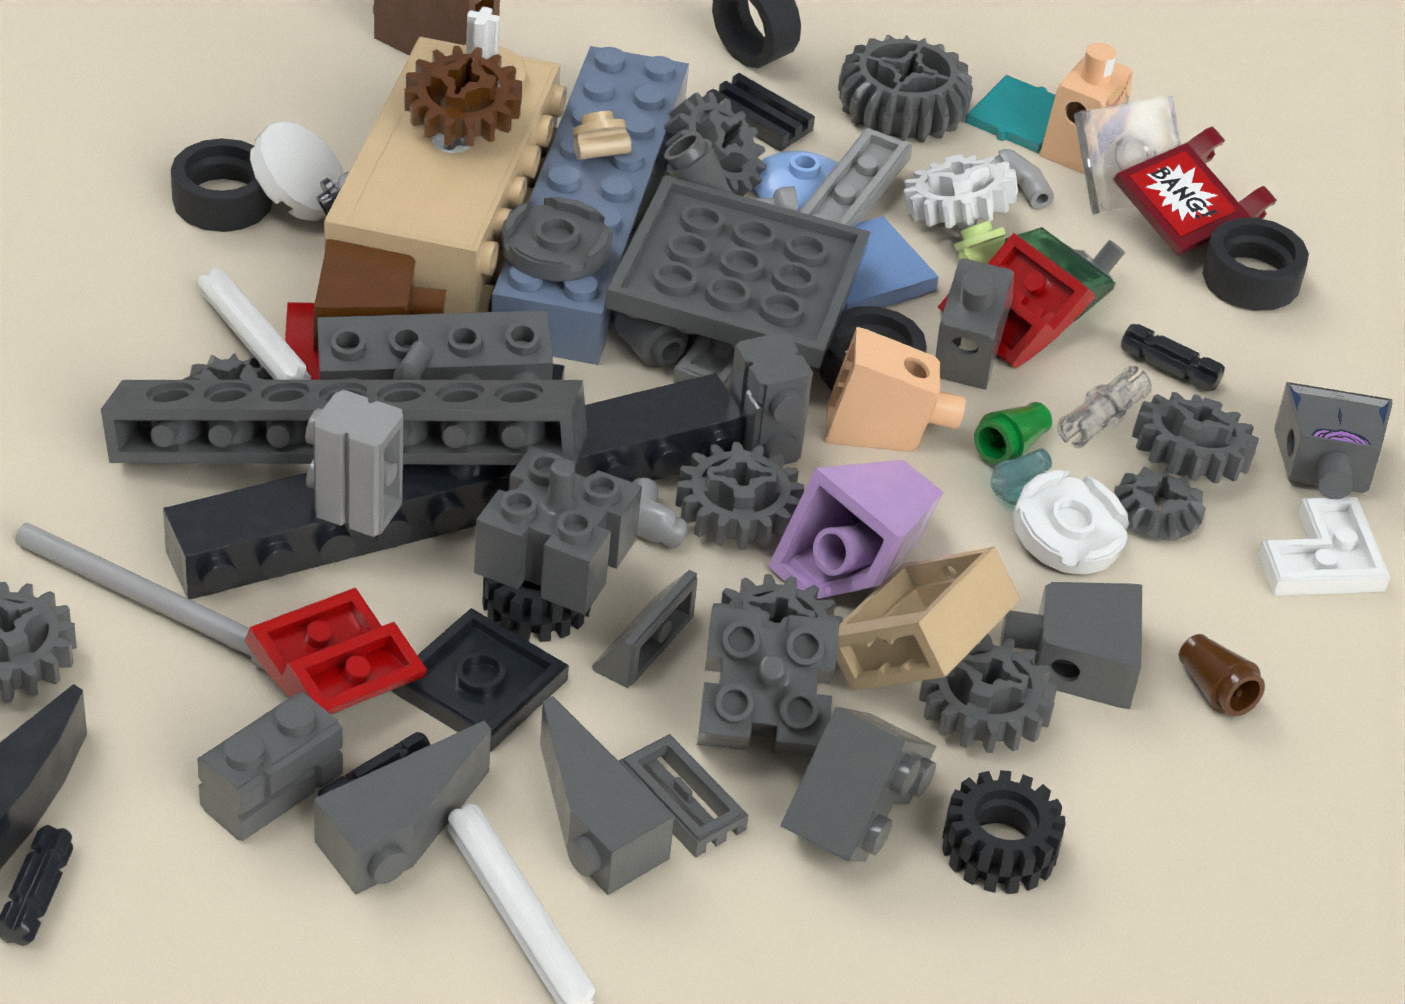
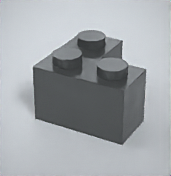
[780,707,937,862]

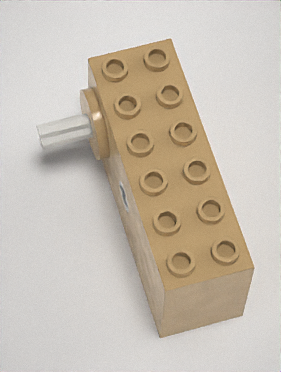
[324,7,567,314]

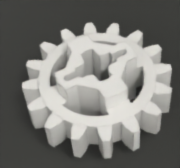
[904,154,1018,229]

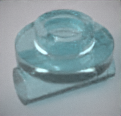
[990,448,1052,505]

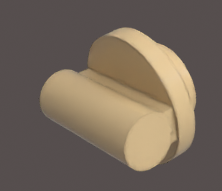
[573,111,631,160]

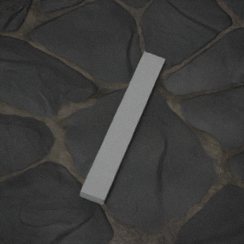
[673,128,912,393]

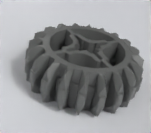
[838,35,973,142]

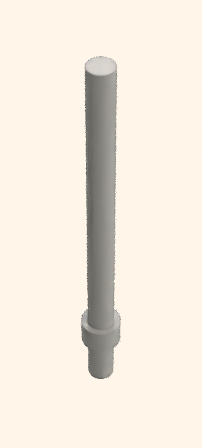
[16,523,265,670]

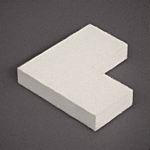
[1258,497,1391,596]

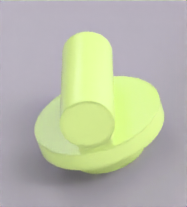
[954,221,1007,264]

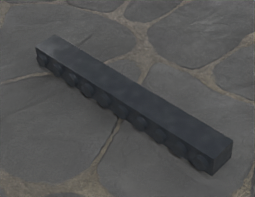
[163,373,745,599]

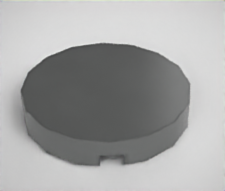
[501,197,613,282]

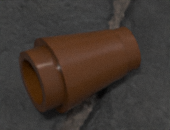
[1178,634,1265,716]

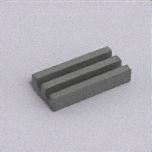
[619,734,748,858]

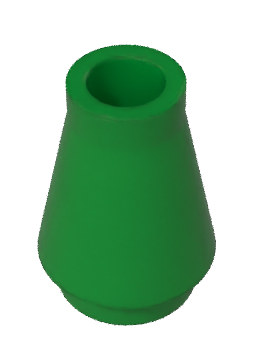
[974,402,1052,465]

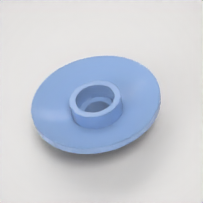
[752,151,838,212]

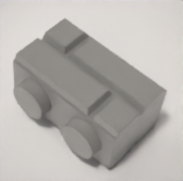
[305,389,404,537]

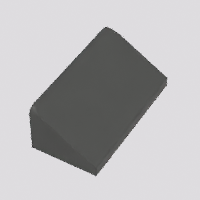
[592,570,698,688]

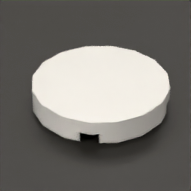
[250,121,343,221]
[1013,470,1129,575]

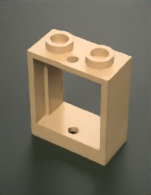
[836,546,1021,691]

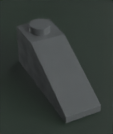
[540,696,675,895]
[314,721,491,895]

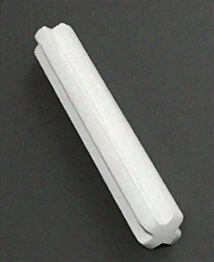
[198,268,311,380]
[448,803,595,1004]

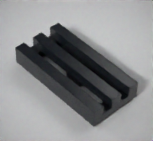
[706,73,815,151]

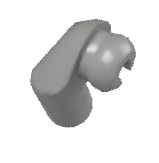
[995,149,1054,209]
[632,478,688,548]

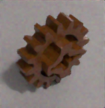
[404,46,522,147]

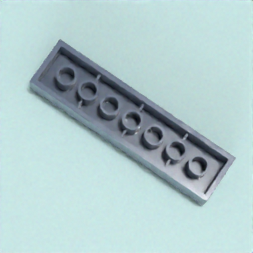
[491,46,689,365]

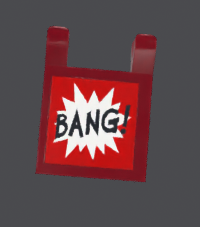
[1113,126,1277,256]

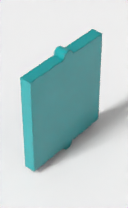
[965,75,1055,153]

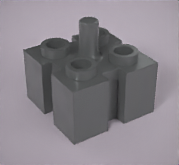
[474,446,642,615]
[697,606,840,757]

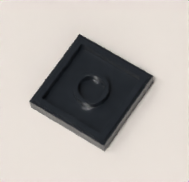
[392,608,569,752]

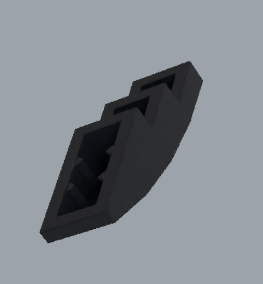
[0,684,87,869]

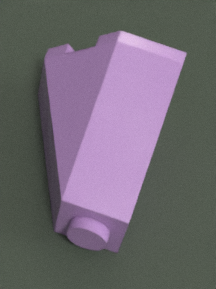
[768,460,944,599]

